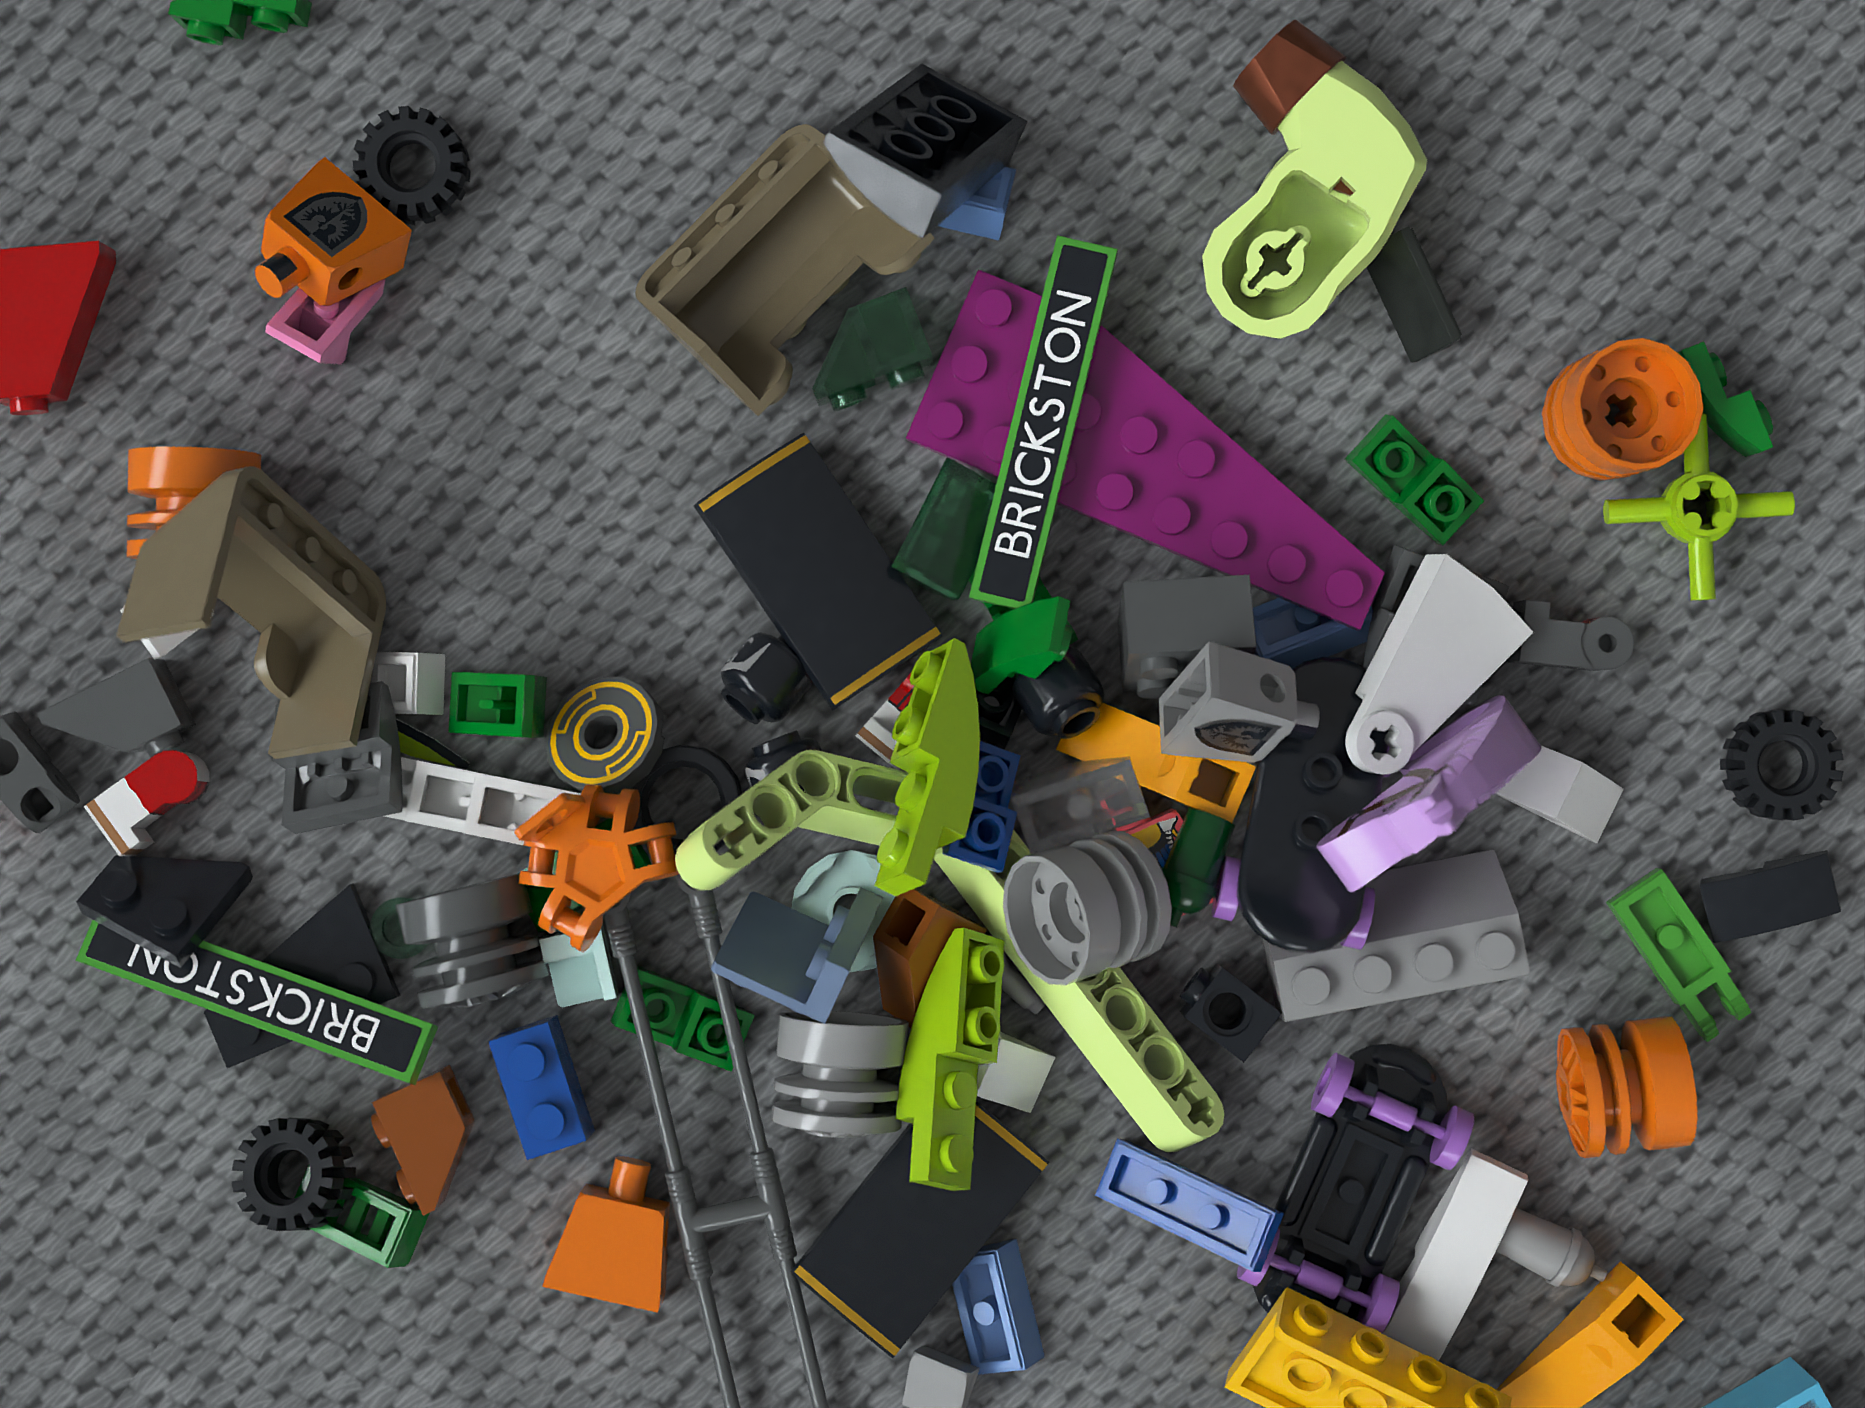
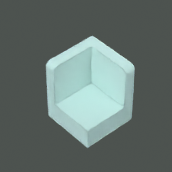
[539,924,619,1007]

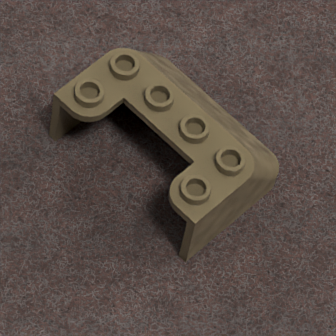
[635,124,935,416]

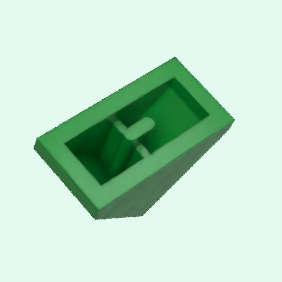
[448,672,547,738]

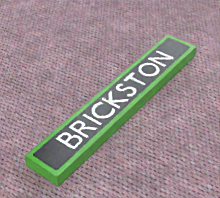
[969,235,1118,609]
[75,920,438,1085]

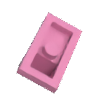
[265,279,385,364]

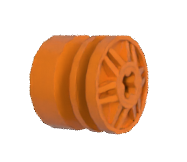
[1542,338,1704,481]
[126,447,261,559]
[1556,1016,1698,1158]

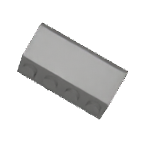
[1262,849,1531,1022]

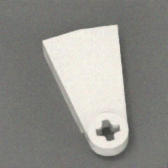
[1345,554,1534,775]

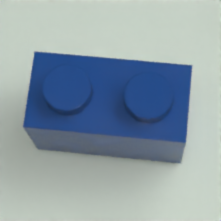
[488,1015,595,1160]

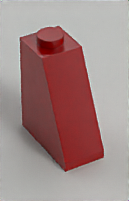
[0,241,117,415]

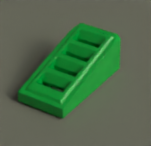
[294,1164,430,1268]

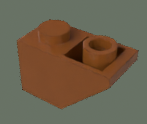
[873,888,987,1028]
[371,1065,475,1216]

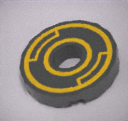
[545,677,665,794]

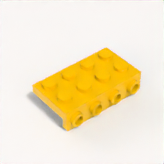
[1224,1287,1512,1408]

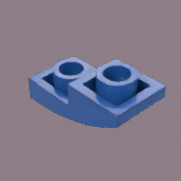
[942,741,1020,873]

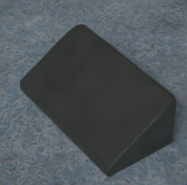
[1367,226,1462,363]

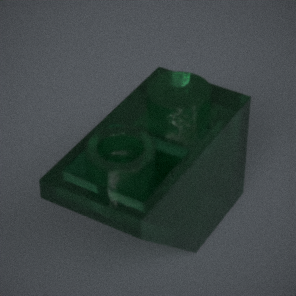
[812,287,933,411]

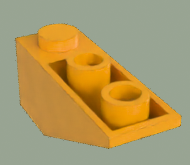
[1056,703,1256,823]
[1496,1262,1684,1408]

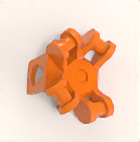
[514,784,679,953]

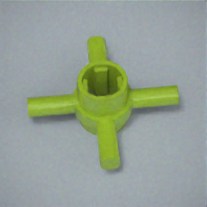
[1603,414,1795,601]

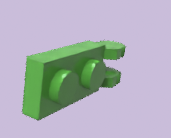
[1606,868,1751,1042]

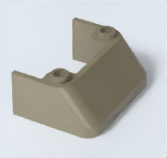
[117,466,386,759]

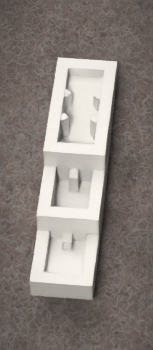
[385,757,581,852]
[1382,1148,1528,1361]

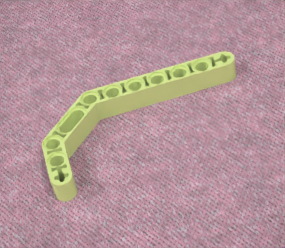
[675,750,1224,1152]

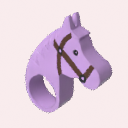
[1316,695,1542,892]

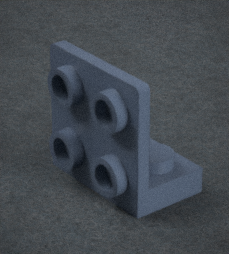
[711,887,883,1024]

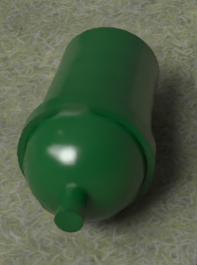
[1160,808,1235,928]

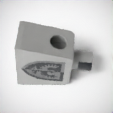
[1159,642,1320,763]

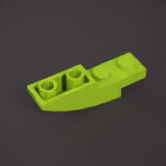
[874,638,980,896]
[895,928,1004,1191]

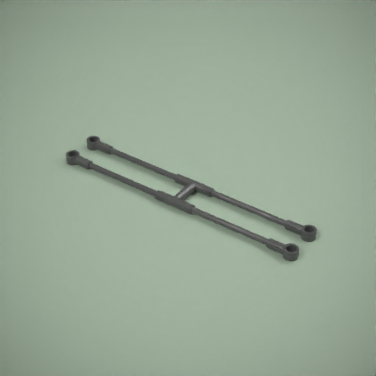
[603,874,829,1408]

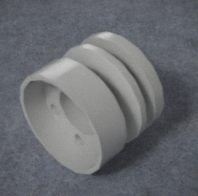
[1003,831,1172,985]
[772,1011,909,1138]

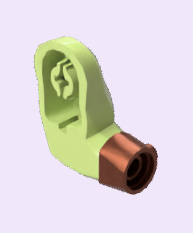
[1202,20,1427,339]

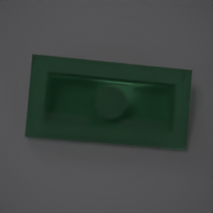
[892,458,996,601]

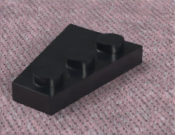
[204,883,401,1068]

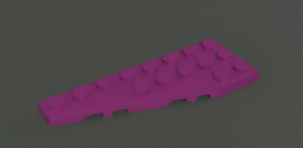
[906,269,1385,631]

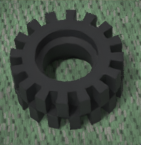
[352,106,471,225]
[1720,710,1844,821]
[232,1118,356,1231]

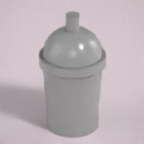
[1496,1207,1607,1287]

